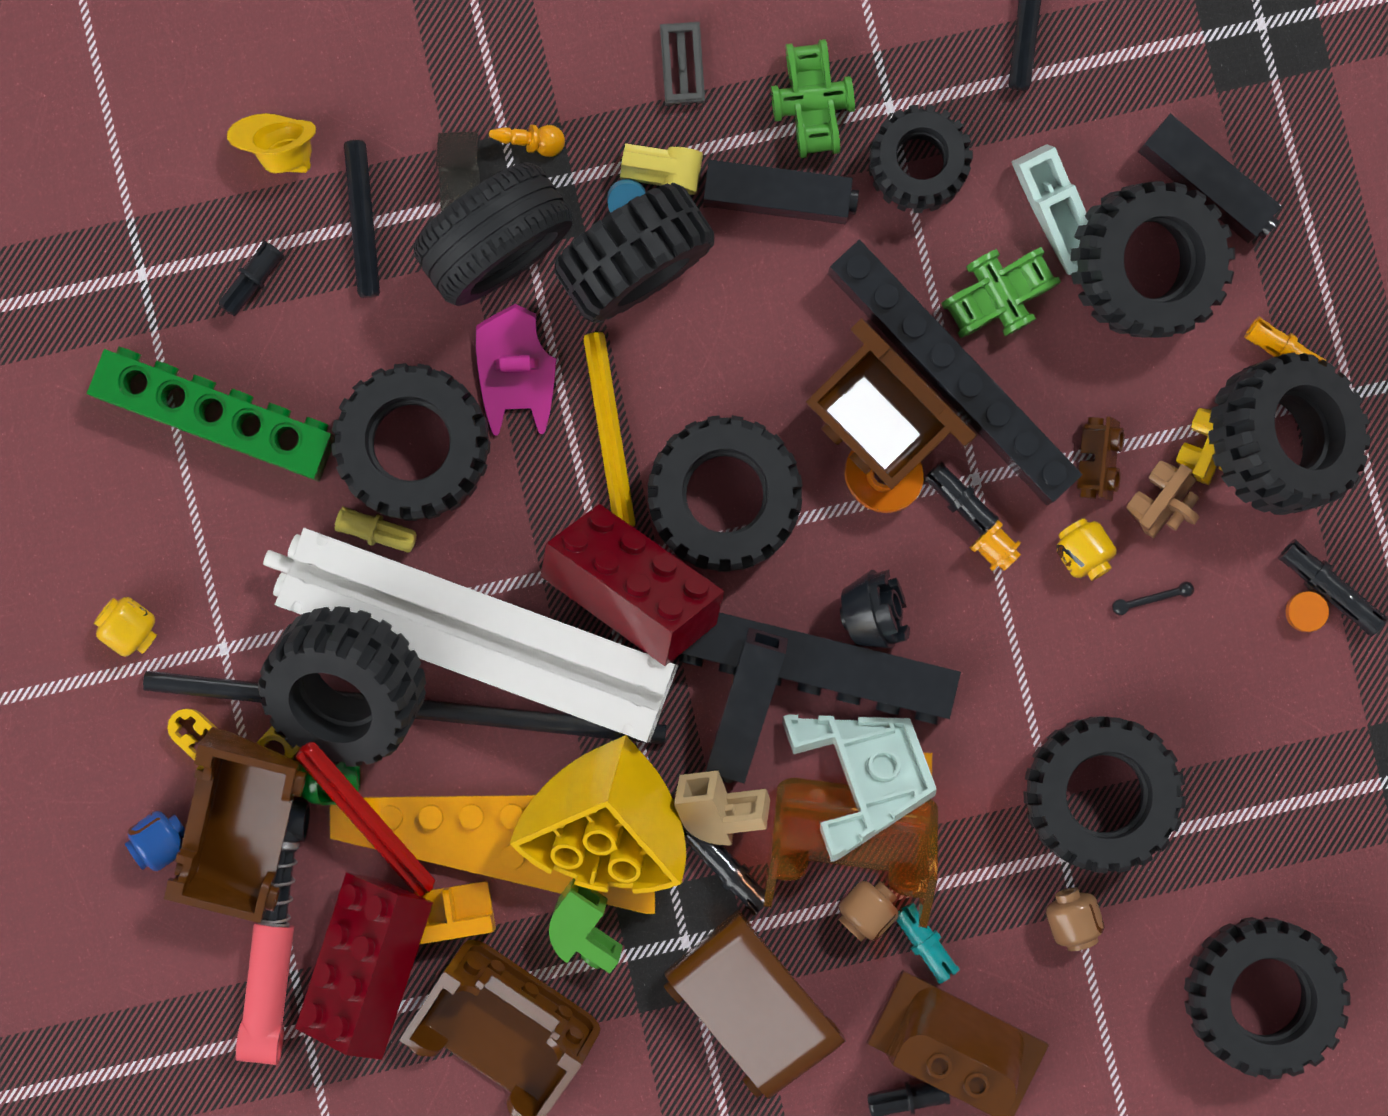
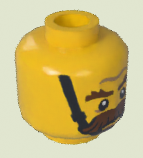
[1056,518,1117,581]

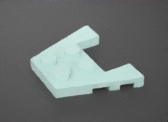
[783,714,937,862]

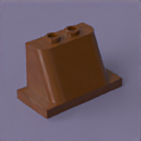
[806,318,977,490]
[867,970,1049,1116]

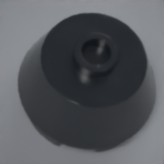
[840,570,910,648]

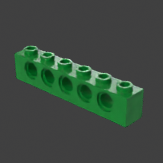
[87,346,335,482]

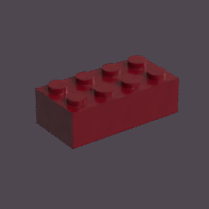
[541,504,724,666]
[295,872,433,1060]

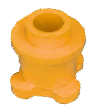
[969,520,1021,571]

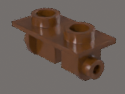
[1077,416,1125,501]

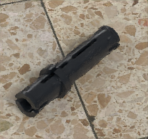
[1278,539,1388,637]
[681,822,773,916]

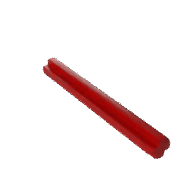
[296,742,435,897]

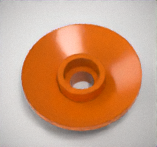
[844,450,924,513]

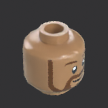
[838,881,899,942]
[1046,887,1105,951]

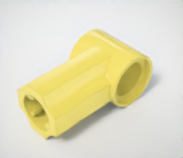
[620,143,703,195]

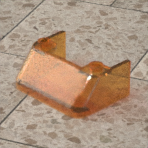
[763,778,938,928]

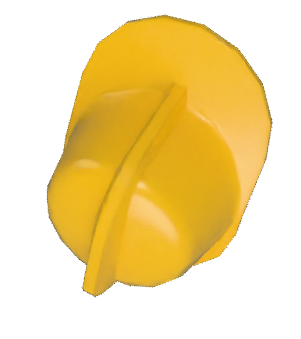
[227,113,316,173]

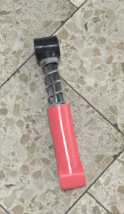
[236,800,310,1065]

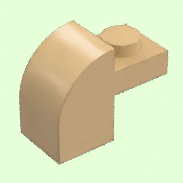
[674,771,770,845]

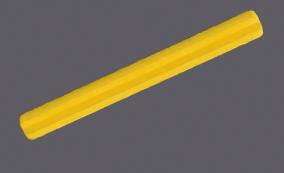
[583,332,635,527]

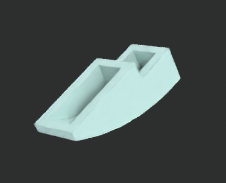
[1011,144,1088,275]

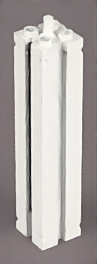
[263,528,678,743]

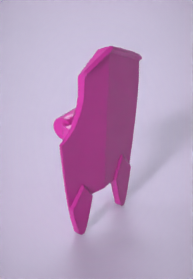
[476,304,556,436]

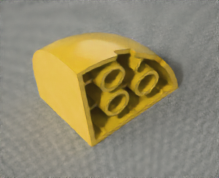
[510,735,686,894]

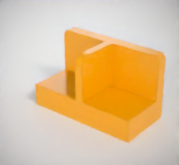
[414,881,496,944]

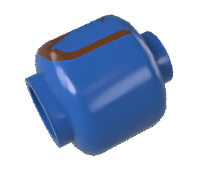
[124,811,186,871]

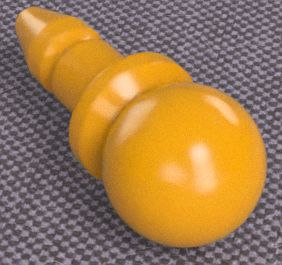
[489,124,565,157]

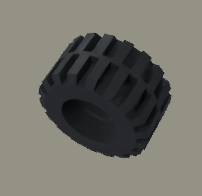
[869,104,973,213]

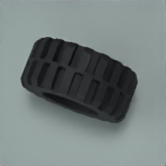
[1070,181,1235,338]
[555,183,714,323]
[1208,353,1370,515]
[331,363,491,521]
[648,415,803,572]
[258,606,426,767]
[1023,716,1186,873]
[1184,917,1351,1079]

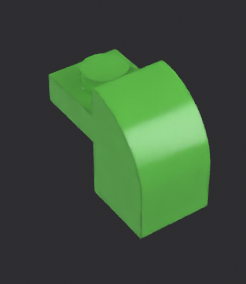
[549,878,623,974]

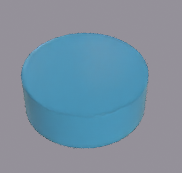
[607,179,646,212]

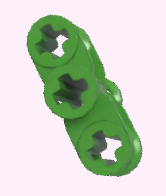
[771,39,855,158]
[941,247,1061,339]

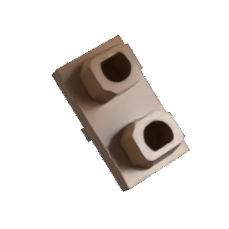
[1127,461,1200,539]

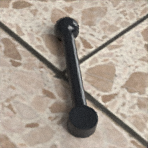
[1112,581,1194,615]

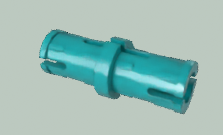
[896,902,960,984]

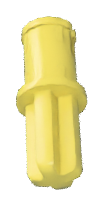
[335,506,417,552]

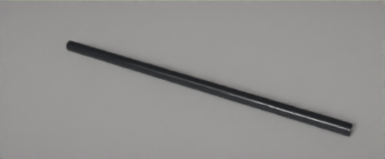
[143,671,667,745]

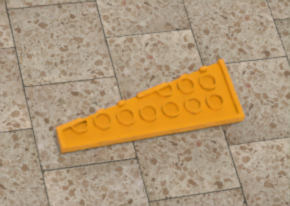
[330,795,655,914]

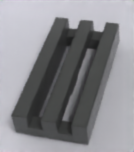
[660,22,705,106]

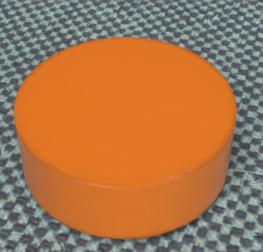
[1285,591,1329,632]

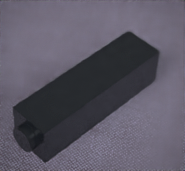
[1138,113,1282,243]
[703,160,859,225]
[706,627,788,784]

